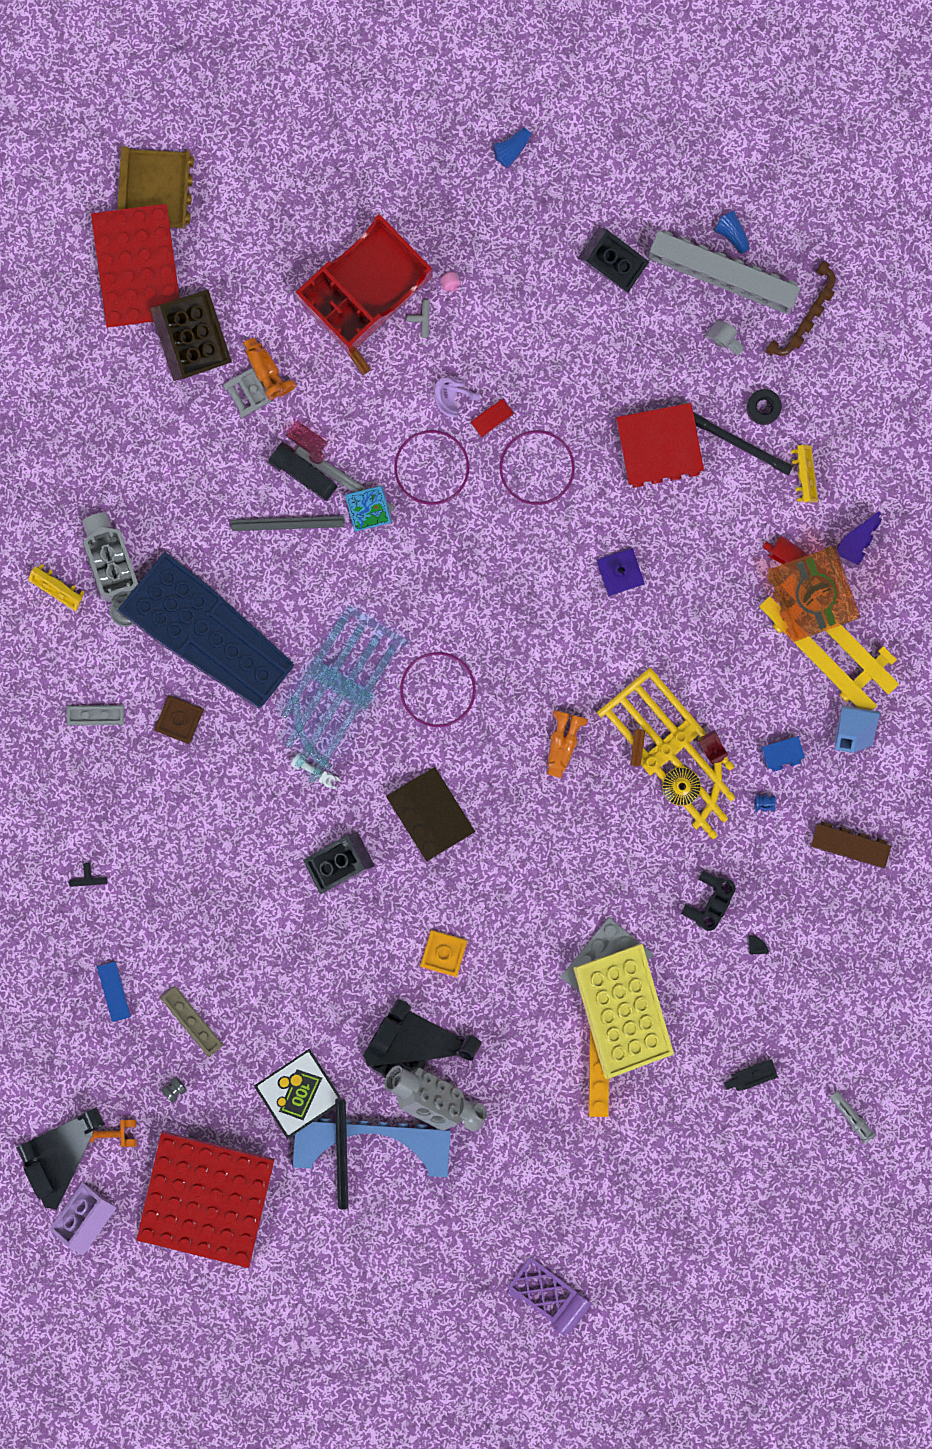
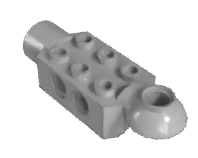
[82,512,138,627]
[384,1066,487,1131]

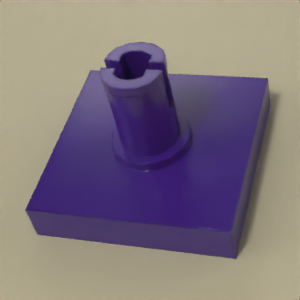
[596,548,645,597]

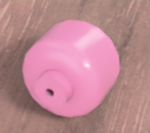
[440,272,461,292]

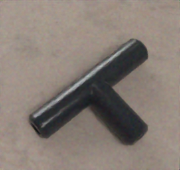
[69,862,108,887]

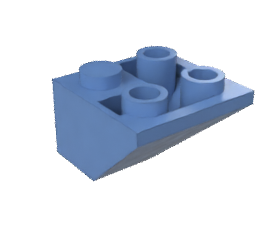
[835,706,880,753]

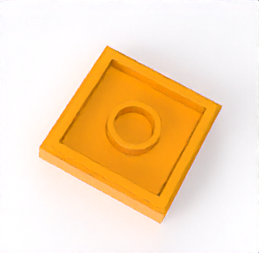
[420,930,468,977]

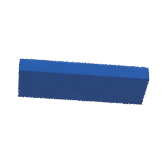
[97,961,131,1022]

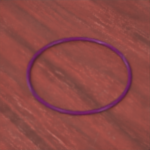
[394,430,469,505]
[499,430,575,505]
[400,652,476,727]

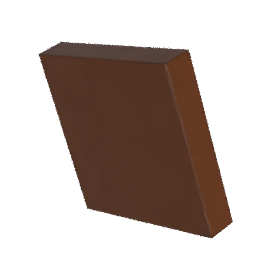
[154,695,204,745]

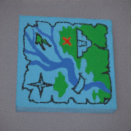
[345,485,392,532]

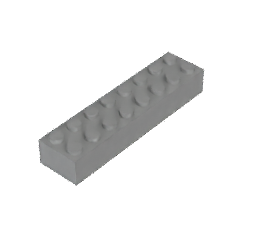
[648,230,800,315]

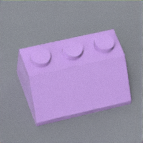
[49,1182,117,1255]

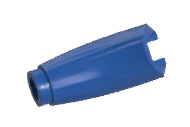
[493,127,532,168]
[715,211,750,254]

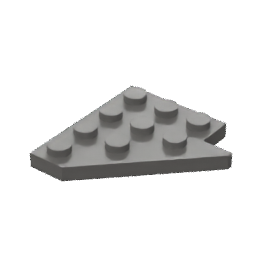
[560,918,654,989]

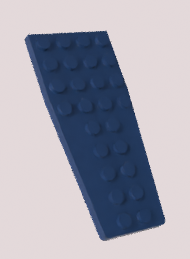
[117,551,294,708]

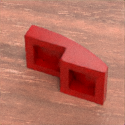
[471,398,515,437]

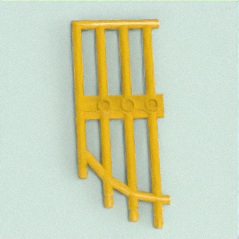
[596,667,735,840]

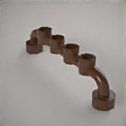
[765,260,836,356]

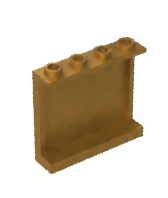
[117,146,194,229]

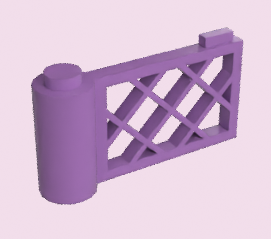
[507,1257,592,1336]

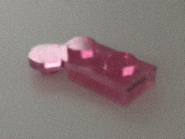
[285,421,328,464]

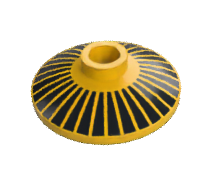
[662,767,701,806]

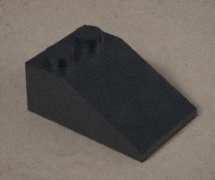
[578,227,649,293]
[303,832,375,894]

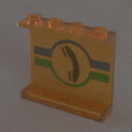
[767,545,861,642]

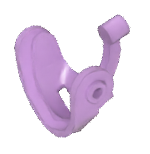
[434,377,480,417]

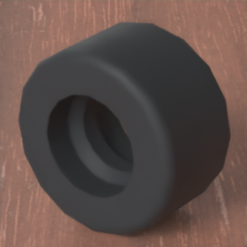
[747,389,782,425]

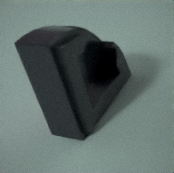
[748,935,769,955]

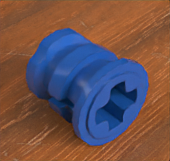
[754,793,775,812]

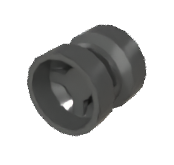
[160,1077,187,1103]

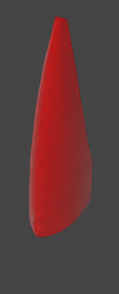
[762,535,839,589]

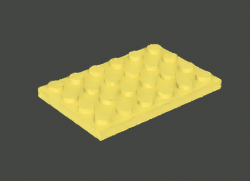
[573,944,674,1079]

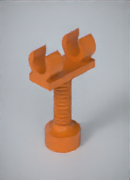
[89,1120,137,1147]

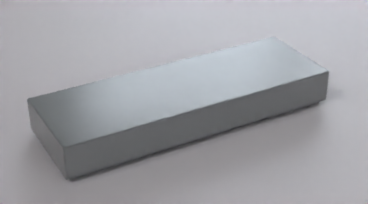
[66,705,125,726]

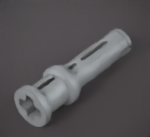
[829,1090,877,1145]

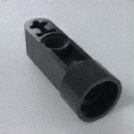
[267,441,338,502]

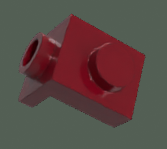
[697,730,728,764]

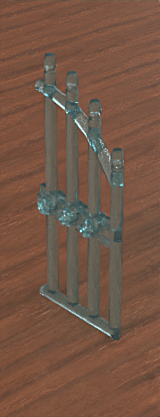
[281,605,409,783]

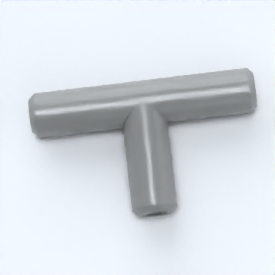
[406,299,430,338]

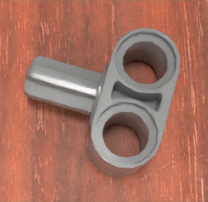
[705,320,744,355]

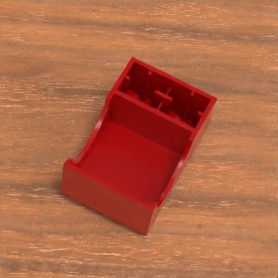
[295,214,433,355]

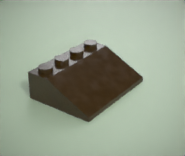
[150,289,232,381]
[386,767,475,862]

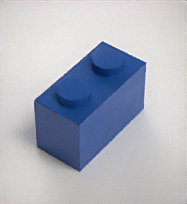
[760,736,805,772]

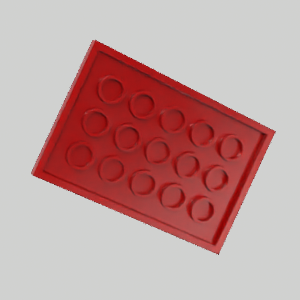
[91,204,180,328]

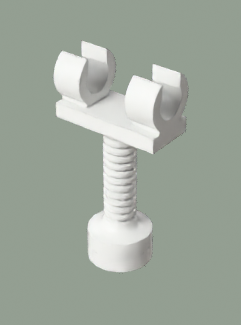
[291,753,342,789]

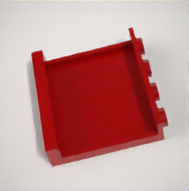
[615,403,704,488]

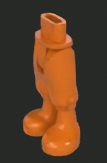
[243,338,297,400]
[547,710,588,778]

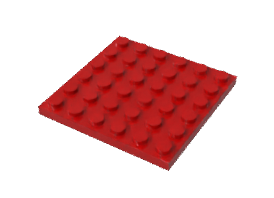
[136,1131,275,1268]

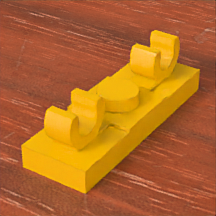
[791,445,818,503]
[28,564,84,612]

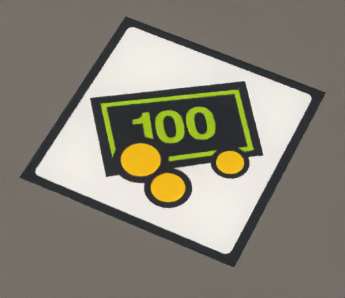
[254,1048,341,1139]

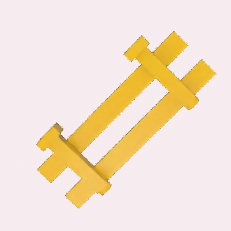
[759,575,899,710]

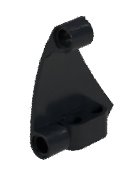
[363,999,482,1067]
[16,1107,105,1210]

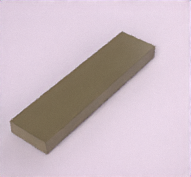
[160,986,223,1058]

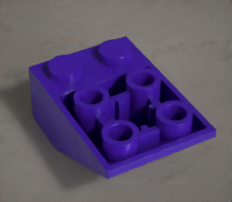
[832,512,882,568]

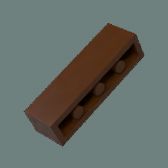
[810,822,892,869]

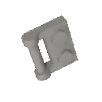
[223,368,271,419]

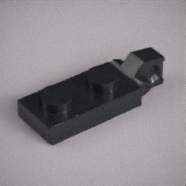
[723,1059,779,1091]

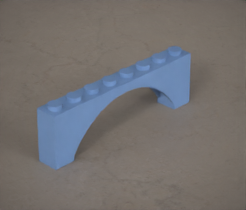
[293,1118,451,1177]

